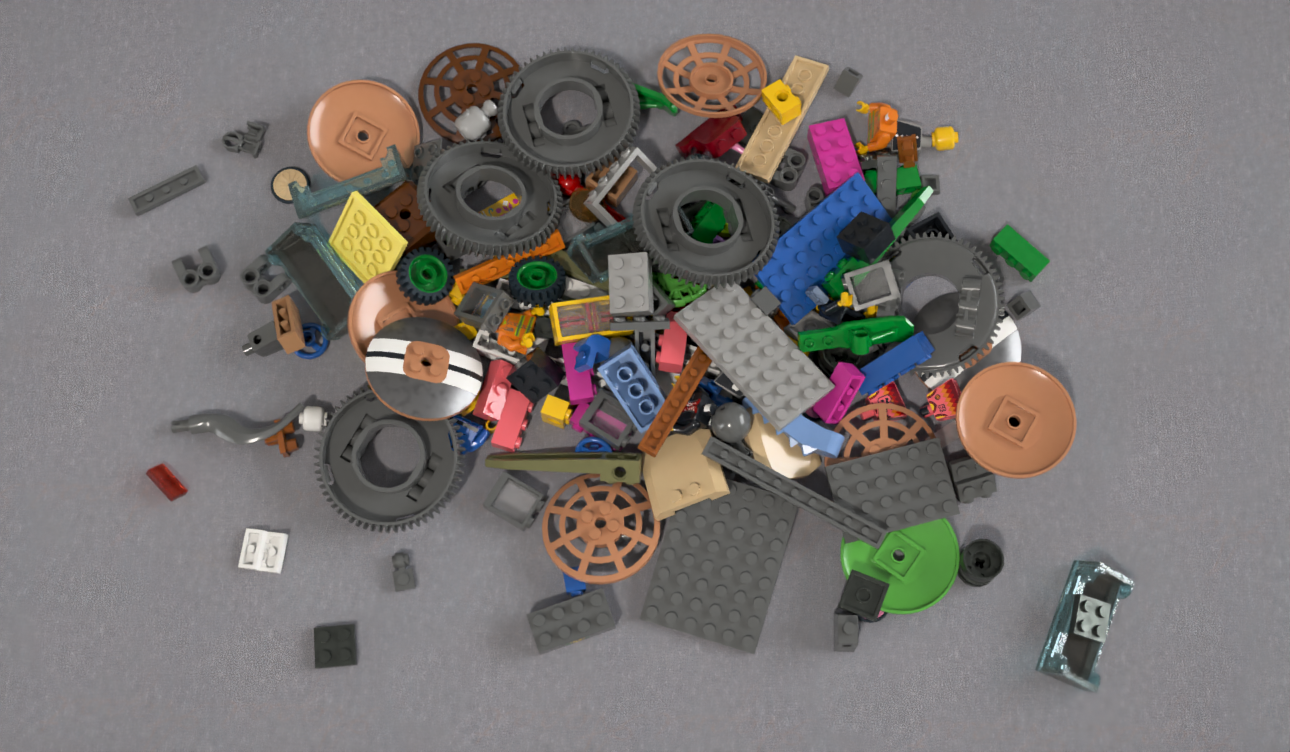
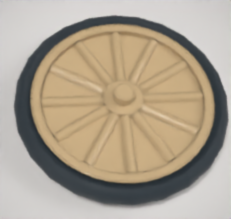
[271,167,310,204]

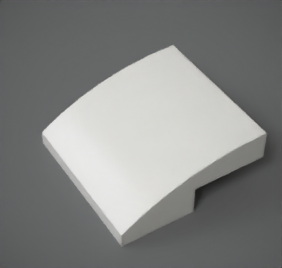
[238,528,288,574]

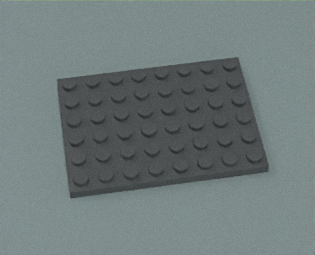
[640,479,798,654]

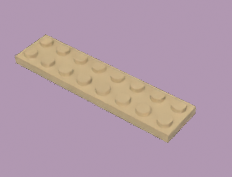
[735,55,829,184]

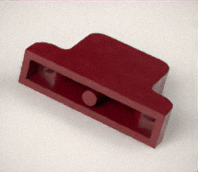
[675,101,747,160]

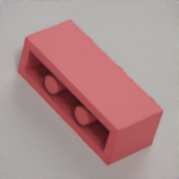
[655,311,687,374]
[473,359,513,421]
[491,388,534,453]

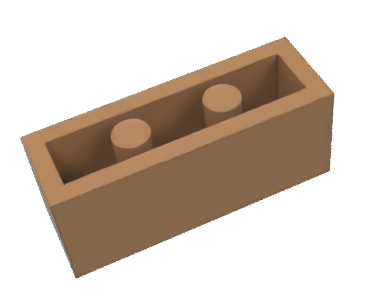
[271,295,306,354]

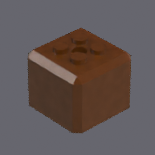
[374,181,437,260]

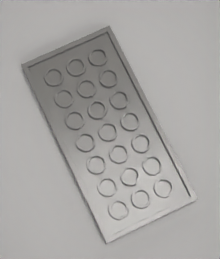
[673,282,835,432]

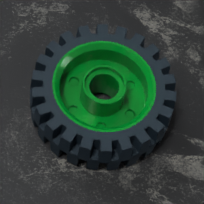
[396,247,455,306]
[509,256,566,308]

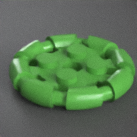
[652,272,708,307]

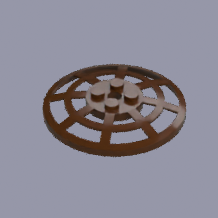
[418,43,524,144]

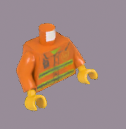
[854,101,898,155]
[496,304,545,355]

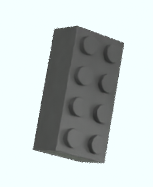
[526,588,616,655]

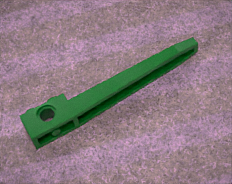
[821,186,933,301]

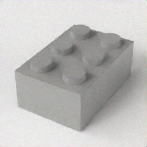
[608,252,654,317]

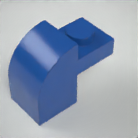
[573,334,611,373]

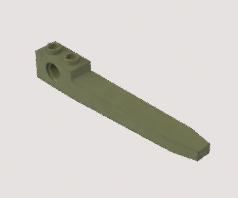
[485,452,642,485]

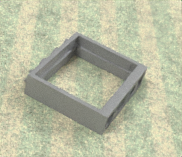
[583,147,657,249]

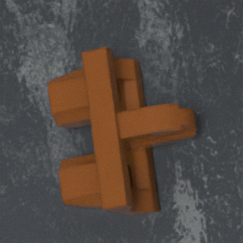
[897,134,918,168]
[264,419,299,458]

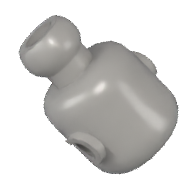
[455,99,498,142]

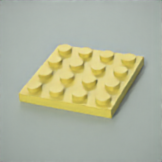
[327,191,408,283]

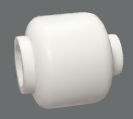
[299,406,328,432]

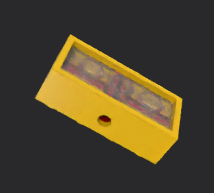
[549,295,635,346]

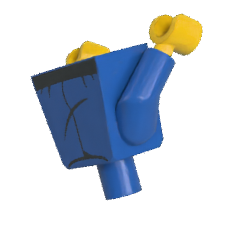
[448,415,497,455]

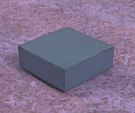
[805,286,829,305]

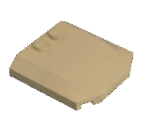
[744,407,821,480]
[642,429,730,521]

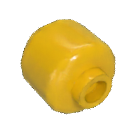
[931,126,958,151]

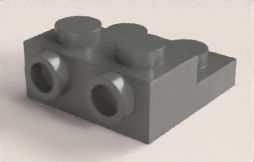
[948,456,997,504]

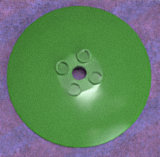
[840,518,960,615]

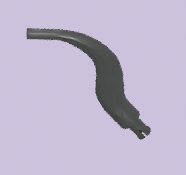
[171,403,305,445]

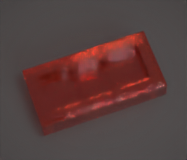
[146,463,188,502]

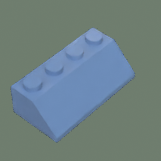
[597,343,667,433]

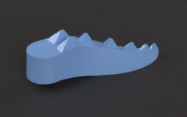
[742,397,845,458]

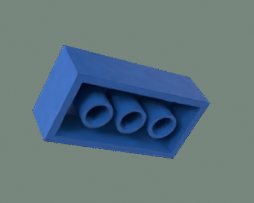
[859,331,935,396]

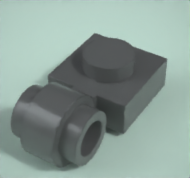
[392,552,416,592]

